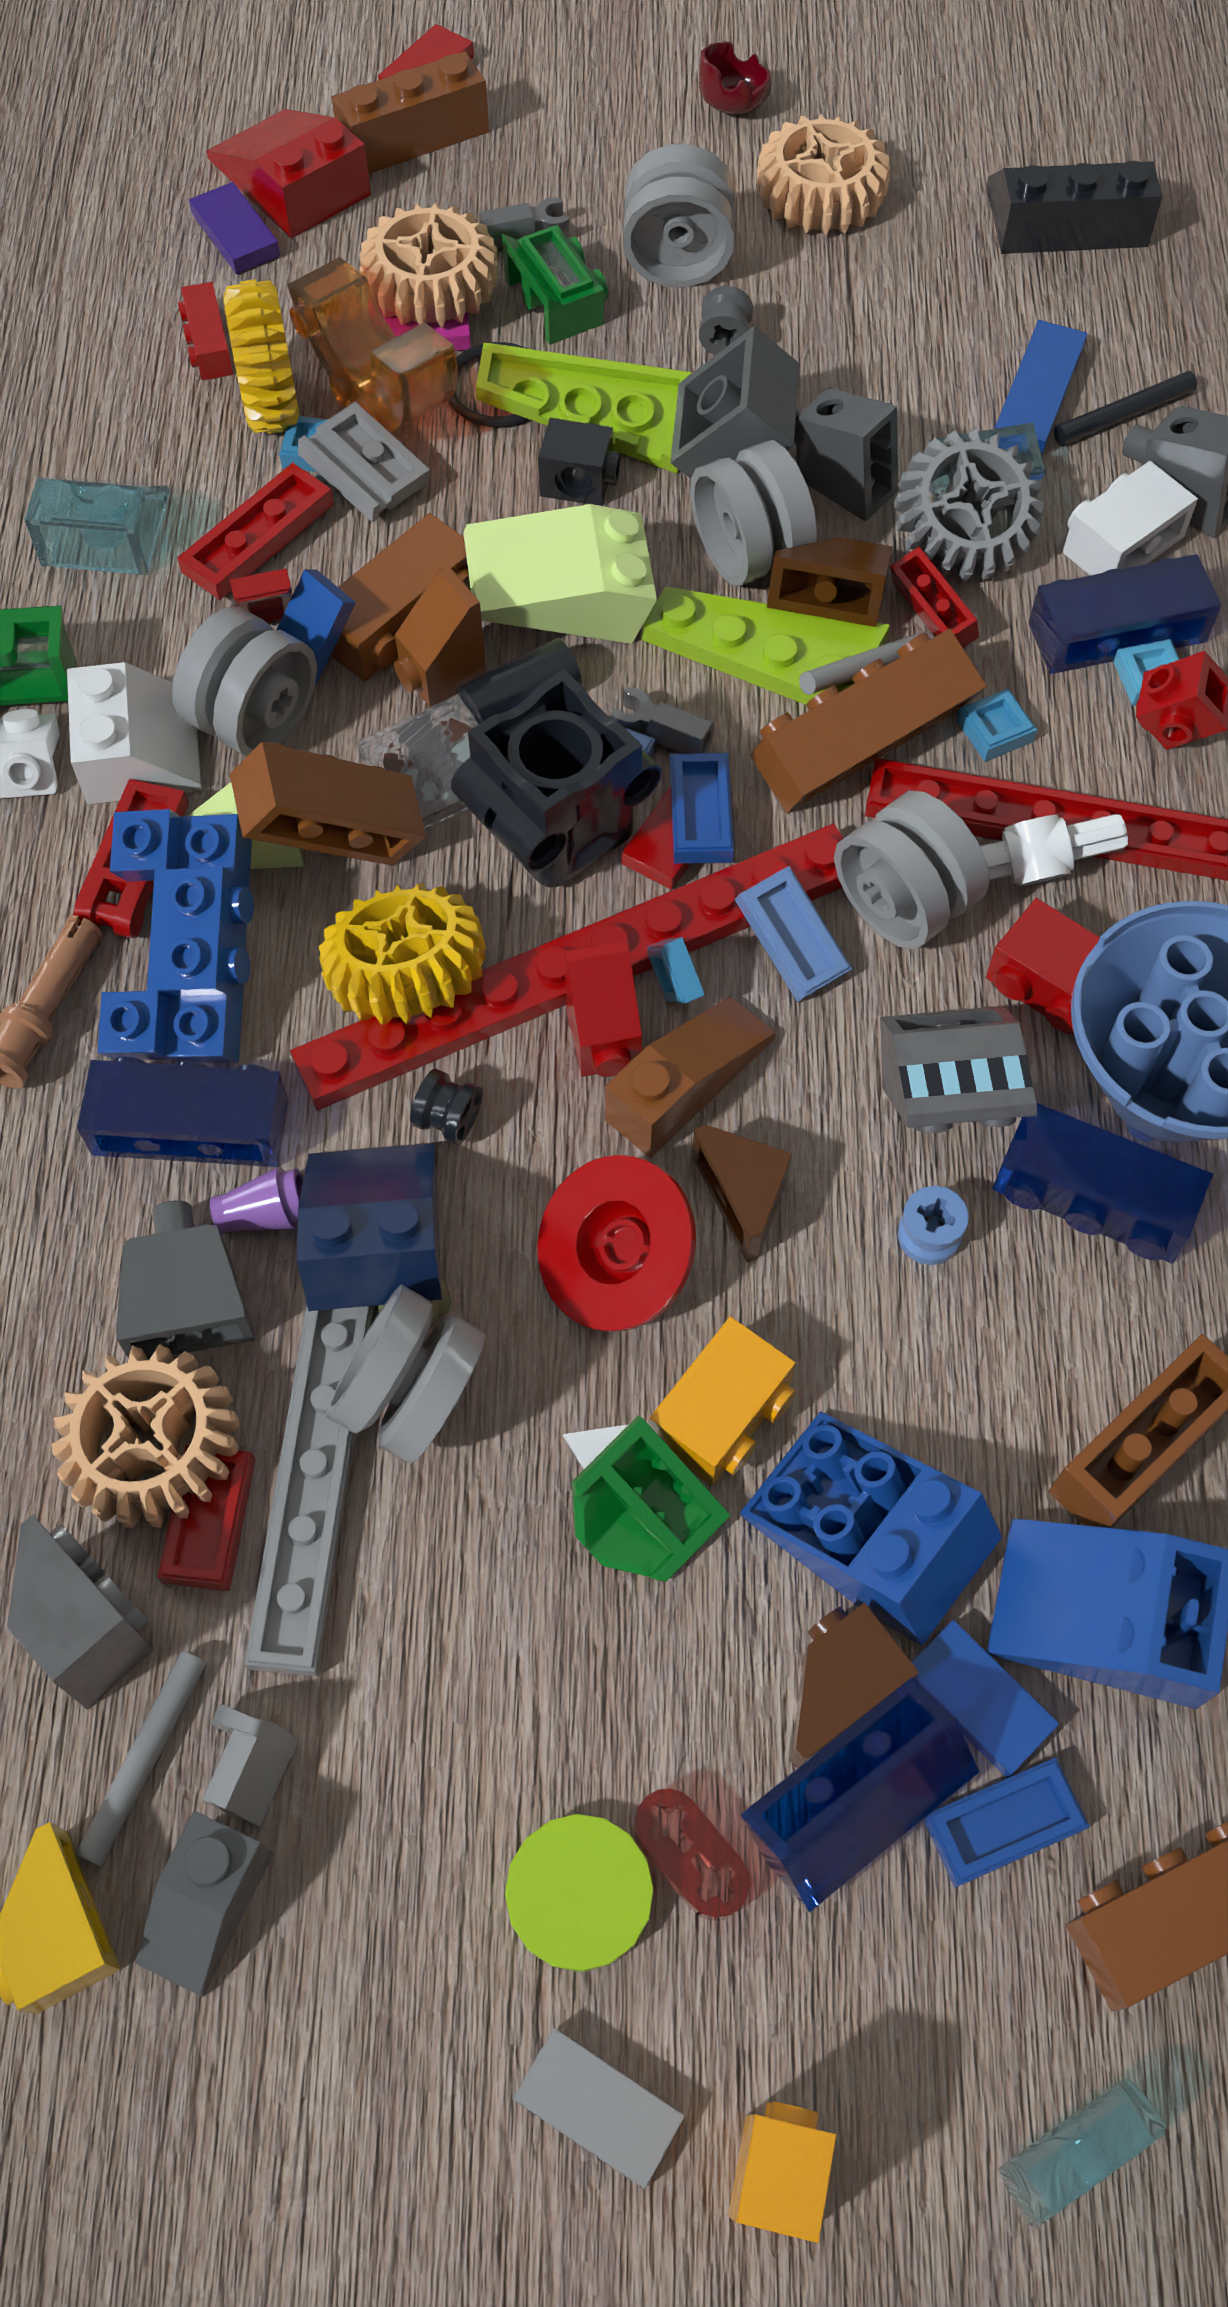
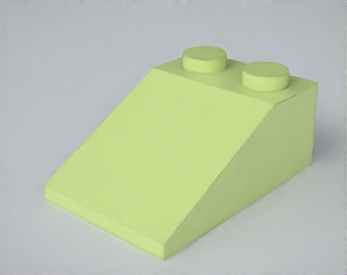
[463,504,657,644]

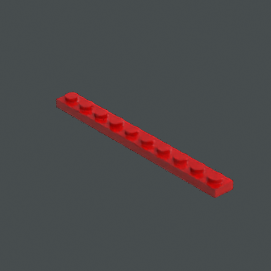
[290,823,844,1111]

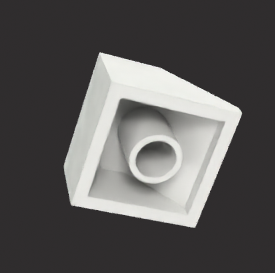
[67,662,203,805]

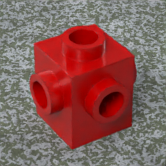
[1136,651,1228,750]

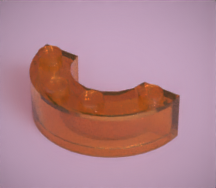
[287,257,457,432]

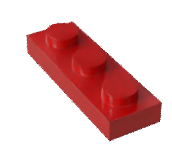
[177,462,334,600]

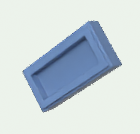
[735,866,853,1002]

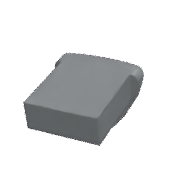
[202,1704,298,1828]

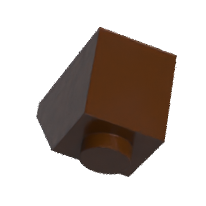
[766,537,893,627]
[790,1603,919,1772]

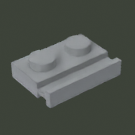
[298,401,430,522]

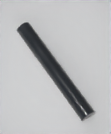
[1054,371,1197,446]

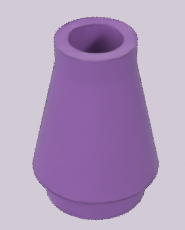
[210,1166,303,1235]

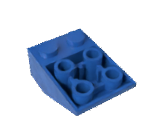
[740,1411,1002,1646]
[986,1518,1228,1709]

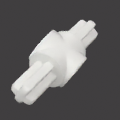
[980,814,1128,887]

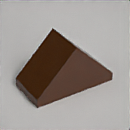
[692,1125,792,1262]

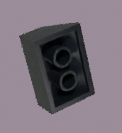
[987,161,1162,254]

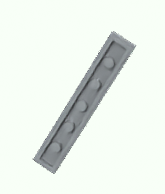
[244,1305,376,1677]

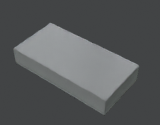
[513,2028,685,2190]

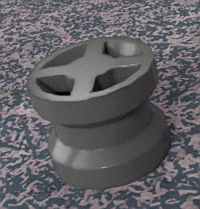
[699,286,753,355]

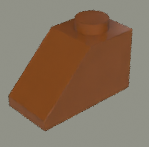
[394,565,486,708]

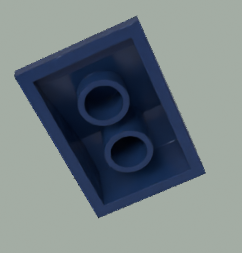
[297,1143,442,1311]

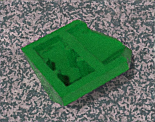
[572,1416,731,1582]

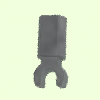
[479,197,569,250]
[611,687,715,754]

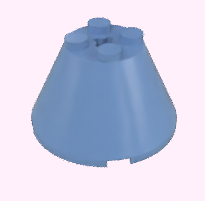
[1071,901,1228,1143]

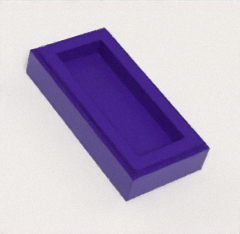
[189,182,281,274]

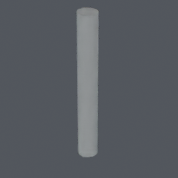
[799,631,934,695]
[75,1651,207,1867]

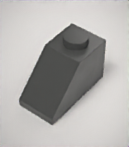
[135,1811,274,1997]

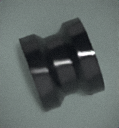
[410,1068,483,1145]

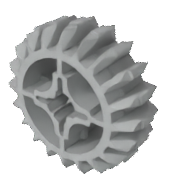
[894,428,1045,583]

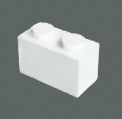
[1062,461,1198,591]

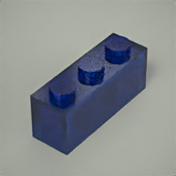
[1028,554,1222,675]
[77,1056,289,1167]
[992,1103,1213,1264]
[740,1677,980,1913]

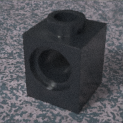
[538,418,621,506]

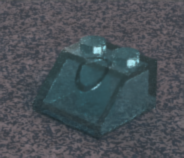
[24,476,169,575]

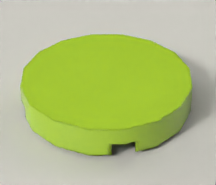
[505,1814,653,1973]

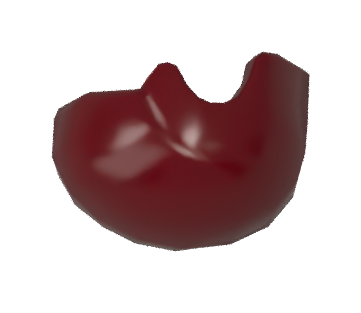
[699,41,772,114]

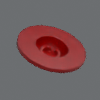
[537,1155,696,1332]

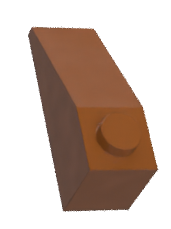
[605,996,776,1159]

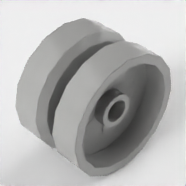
[623,144,735,287]
[690,440,817,586]
[172,607,317,757]
[834,790,990,950]
[326,1284,486,1464]

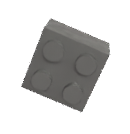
[670,326,799,478]

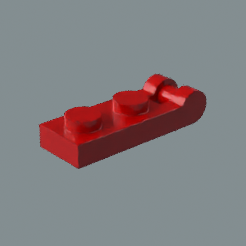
[73,779,189,938]

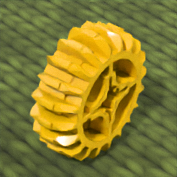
[223,279,300,434]
[319,882,486,1025]

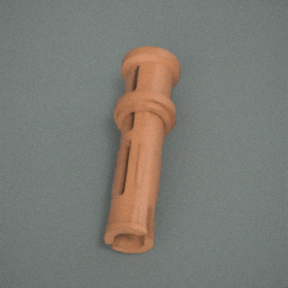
[0,915,103,1089]

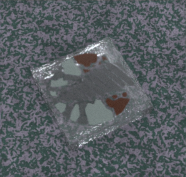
[357,695,479,829]

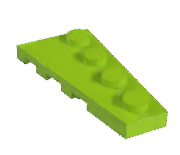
[476,342,692,474]
[641,586,890,705]

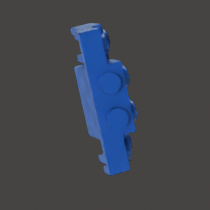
[97,809,254,1063]

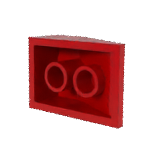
[206,109,371,239]

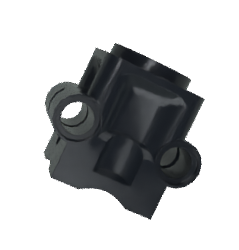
[450,669,662,888]

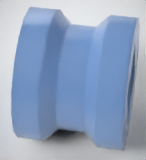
[897,1185,969,1265]

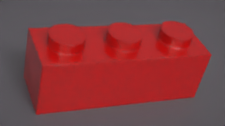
[178,282,233,380]
[890,547,979,648]

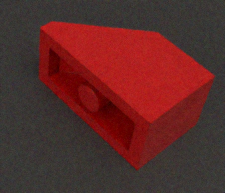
[564,940,642,1077]

